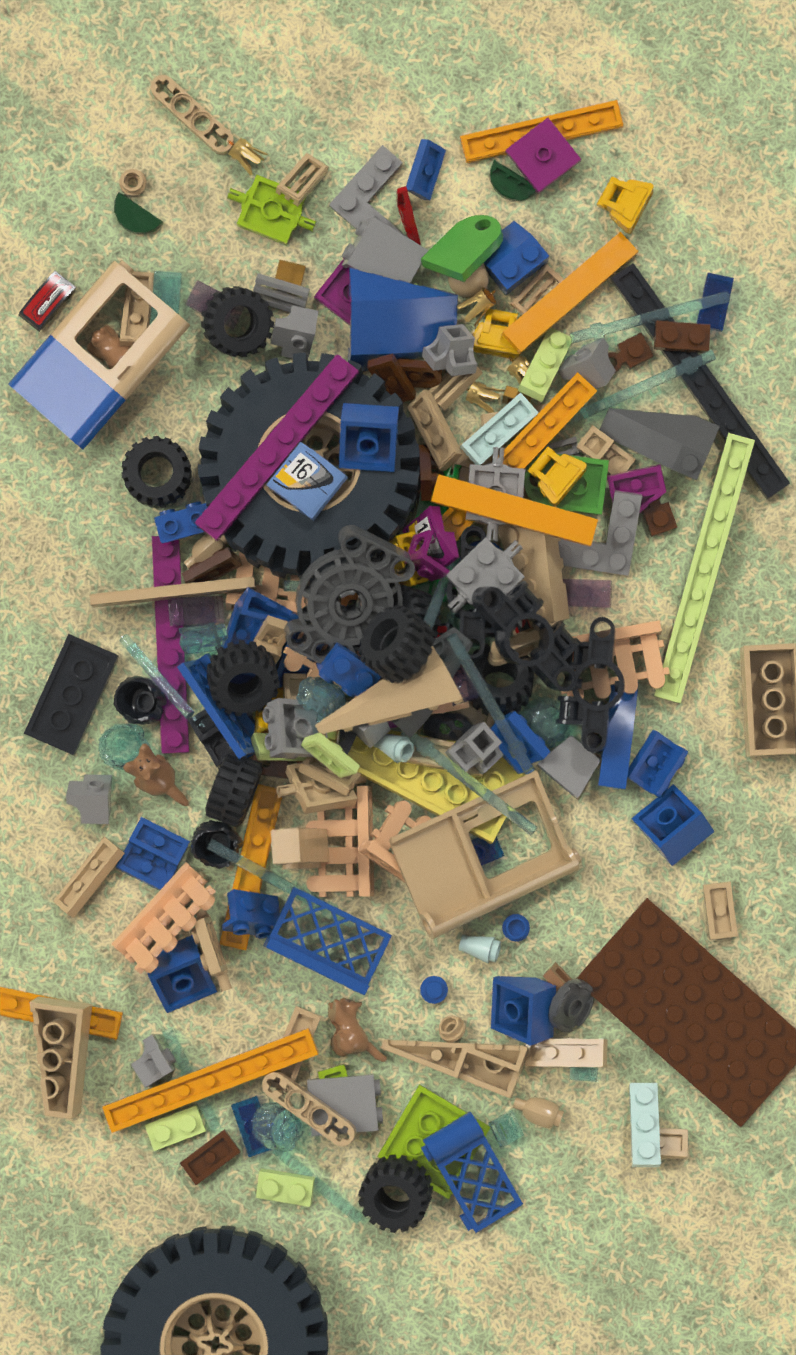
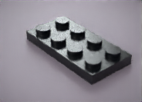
[24,633,119,756]

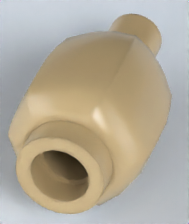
[184,534,228,568]
[512,1097,564,1128]

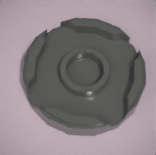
[549,979,594,1033]

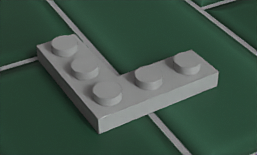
[329,145,407,237]
[558,490,642,576]

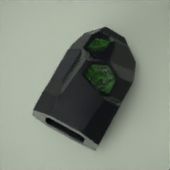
[423,711,473,741]

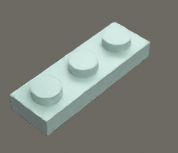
[460,393,539,465]
[629,1083,661,1167]

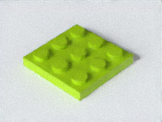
[377,1084,491,1199]

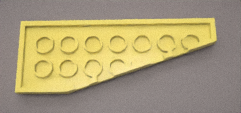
[327,730,530,844]

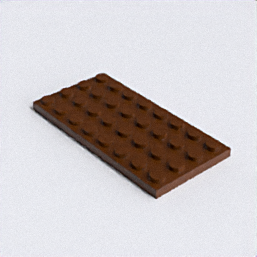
[575,898,796,1127]

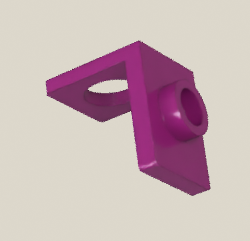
[405,530,450,581]

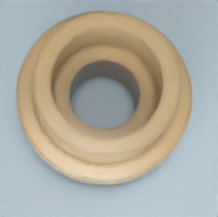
[119,169,147,196]
[439,1015,466,1043]

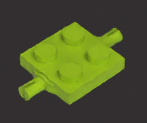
[227,174,317,246]

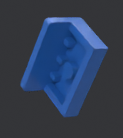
[154,501,207,544]
[316,642,381,698]
[490,711,551,774]
[627,730,688,797]
[222,889,282,939]

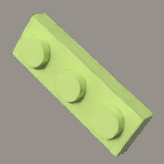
[517,327,574,402]

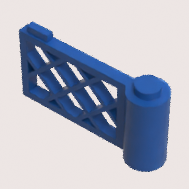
[421,1111,523,1233]

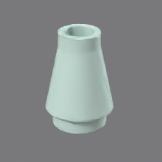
[373,734,414,763]
[459,935,501,964]

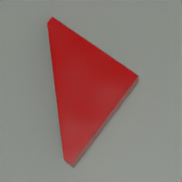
[396,186,421,245]

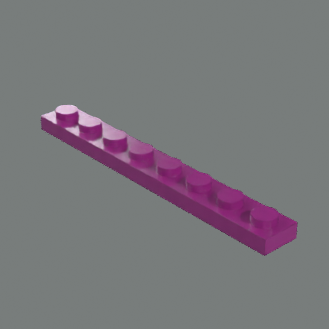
[195,354,359,542]
[152,536,190,754]

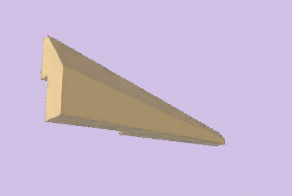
[315,646,464,737]
[381,1040,529,1098]

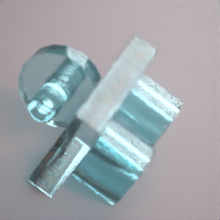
[179,622,228,655]

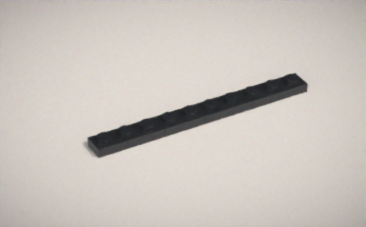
[611,263,790,500]

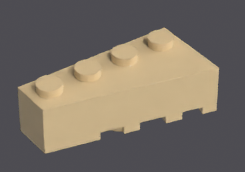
[498,507,570,630]
[271,828,329,869]
[29,997,92,1119]

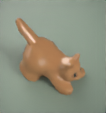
[87,325,131,369]
[123,744,189,806]
[328,998,387,1062]

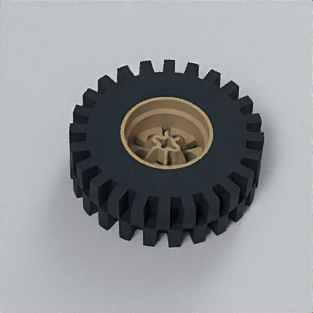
[198,353,420,581]
[100,1226,329,1355]

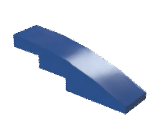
[598,682,639,789]

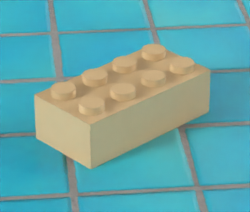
[740,643,796,757]

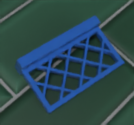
[177,653,255,759]
[263,887,392,996]

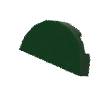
[490,160,536,201]
[114,192,164,235]

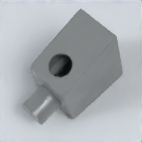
[537,733,602,799]

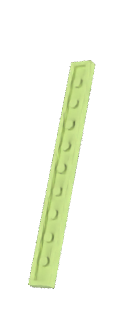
[654,433,755,704]

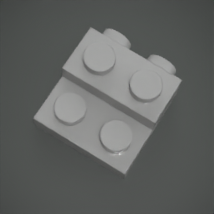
[263,698,328,759]

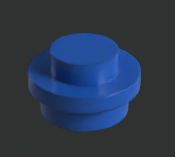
[502,914,530,942]
[420,976,448,1004]

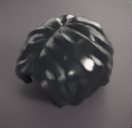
[113,676,167,725]
[191,820,244,869]

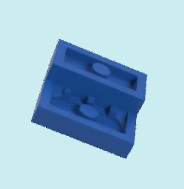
[116,817,190,891]

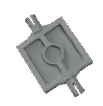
[466,447,525,542]
[446,537,525,614]

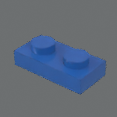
[406,139,446,200]

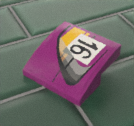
[402,506,459,581]

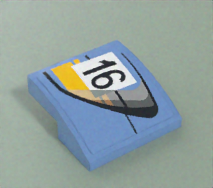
[266,442,348,521]

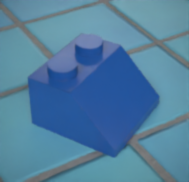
[484,221,549,295]
[339,403,399,472]
[631,784,715,866]
[147,935,218,1013]
[491,976,556,1046]

